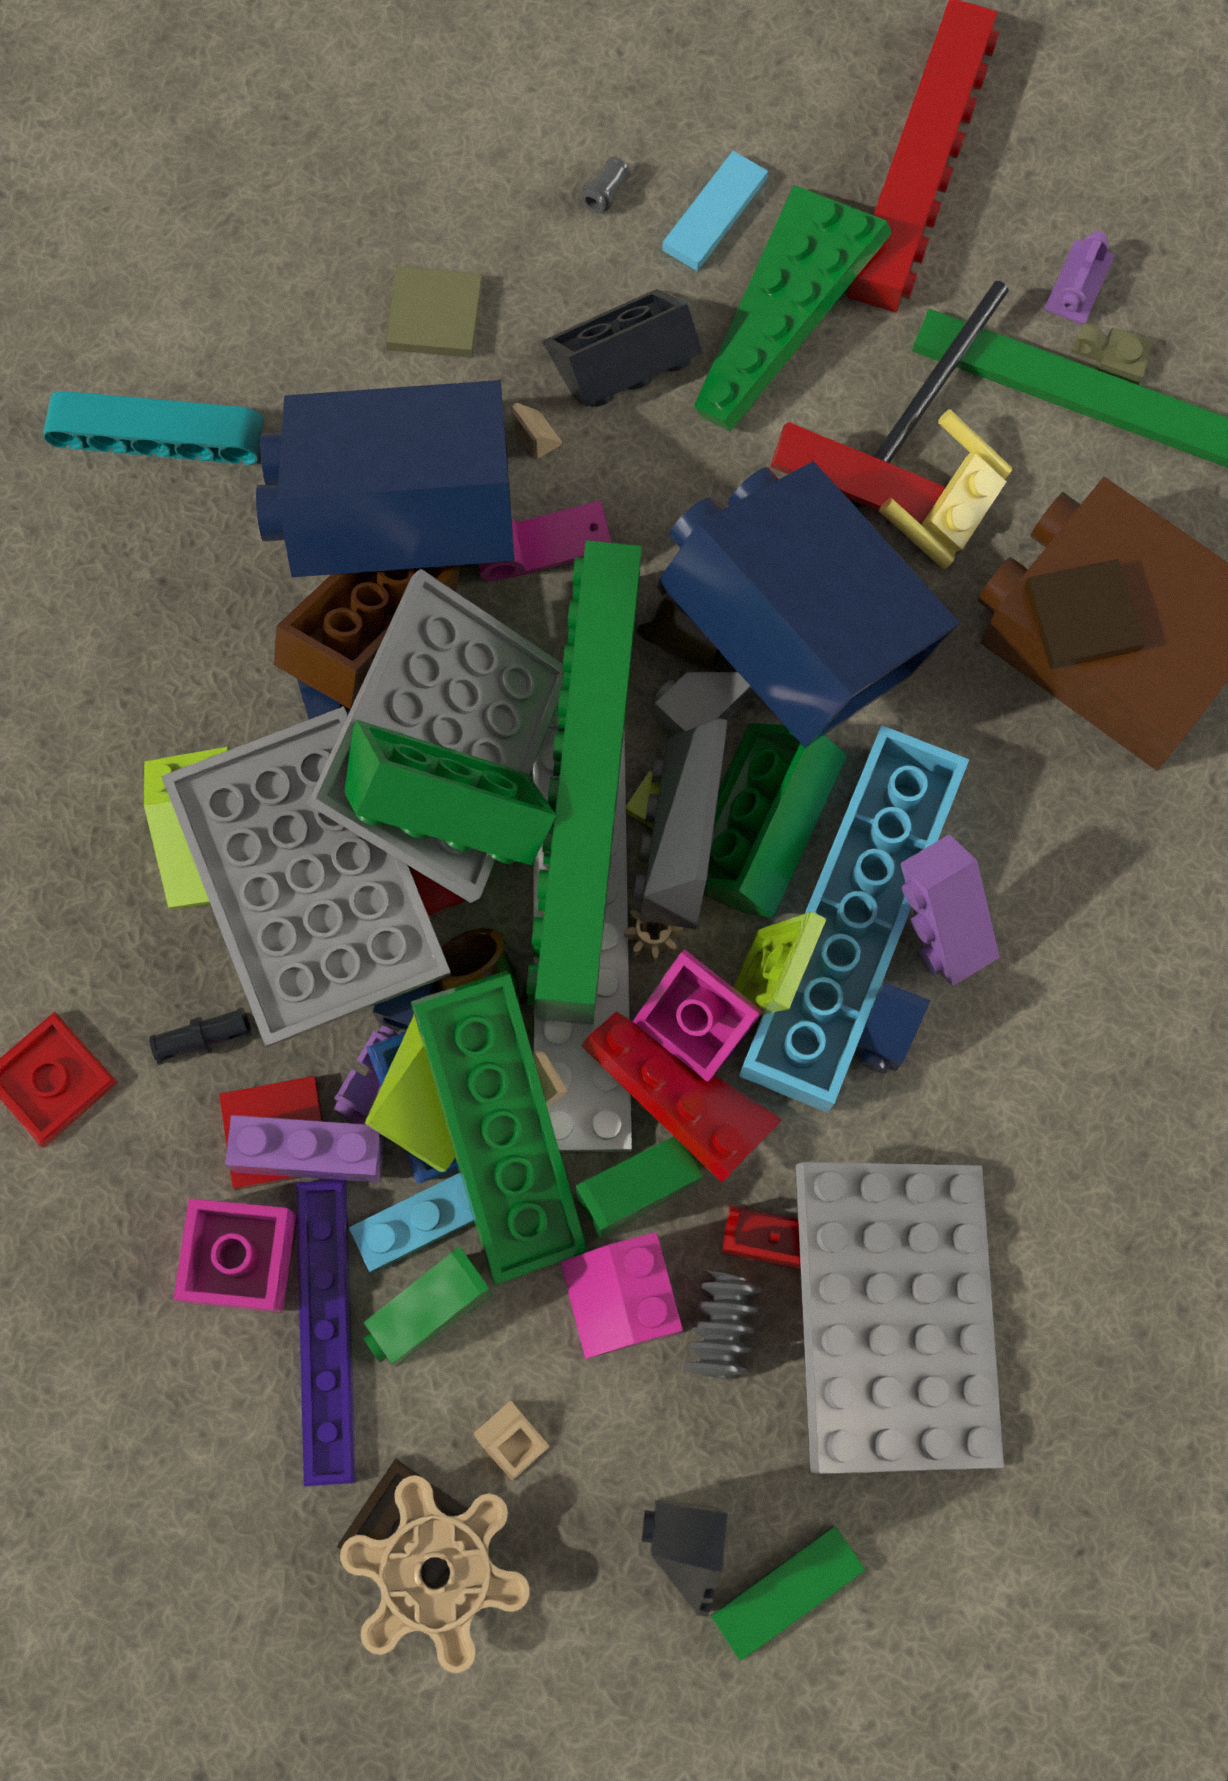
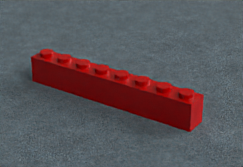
[847,0,1000,312]

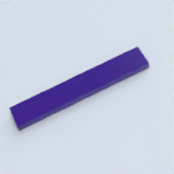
[296,1180,356,1487]

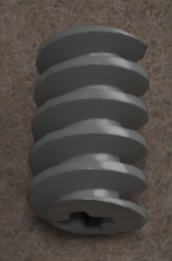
[683,1271,764,1381]

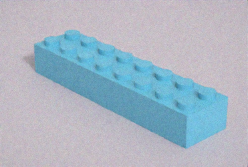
[739,725,969,1113]

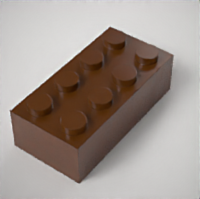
[274,565,460,709]

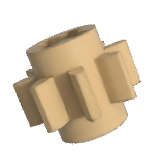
[624,909,683,963]

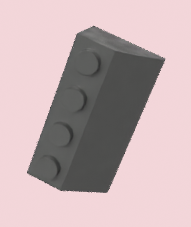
[633,718,728,929]

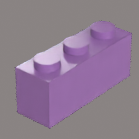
[901,834,1000,986]
[225,1115,385,1183]

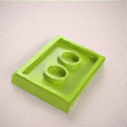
[733,911,826,1016]

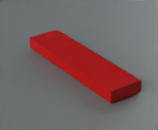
[770,422,946,525]

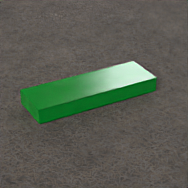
[710,1525,865,1662]

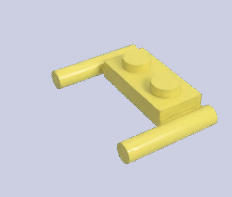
[879,409,1012,569]

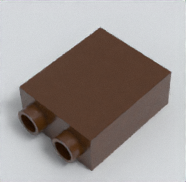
[978,476,1228,771]

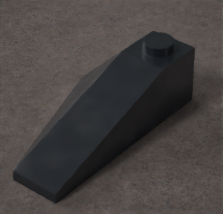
[641,1500,727,1617]

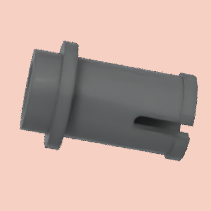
[582,157,631,213]

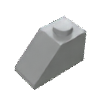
[654,672,756,736]

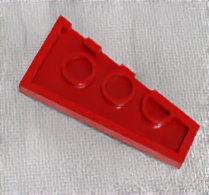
[581,1011,782,1182]

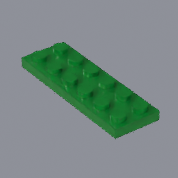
[411,971,587,1285]

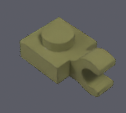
[1071,324,1154,385]

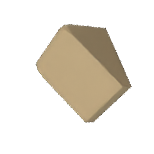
[511,403,562,459]
[474,1401,550,1481]

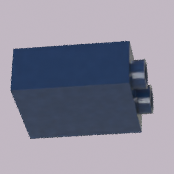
[256,380,515,578]
[658,461,960,748]

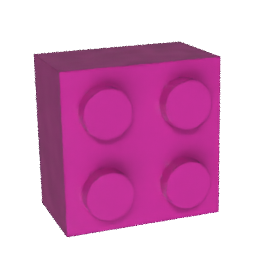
[173,1198,297,1314]

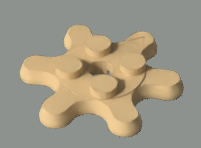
[340,1476,530,1673]

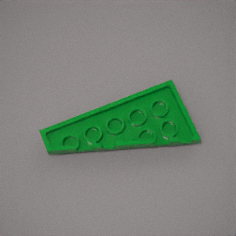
[693,185,892,432]

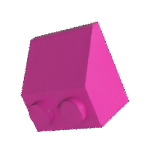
[632,949,762,1082]
[561,1232,683,1359]

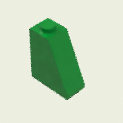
[576,1136,705,1240]
[364,1246,494,1366]

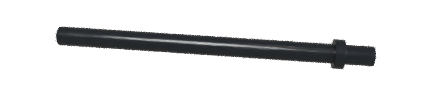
[849,281,1009,509]

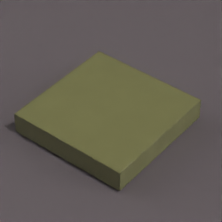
[386,266,483,358]

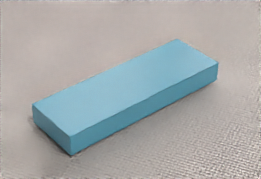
[662,151,768,271]

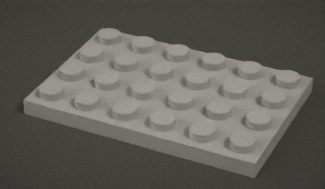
[307,569,564,903]
[161,706,451,1048]
[796,1162,1004,1474]

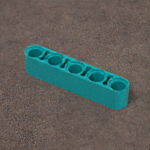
[43,391,264,465]

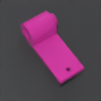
[478,500,612,581]

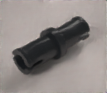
[149,1007,252,1065]

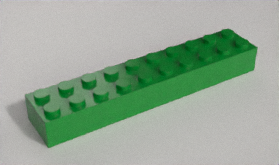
[526,540,642,1025]

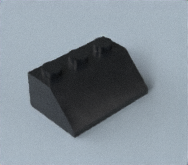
[542,289,703,407]

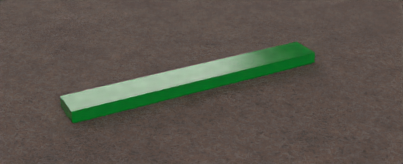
[912,308,1228,468]

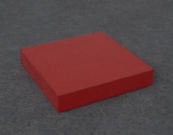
[0,1012,118,1148]
[219,1076,323,1191]

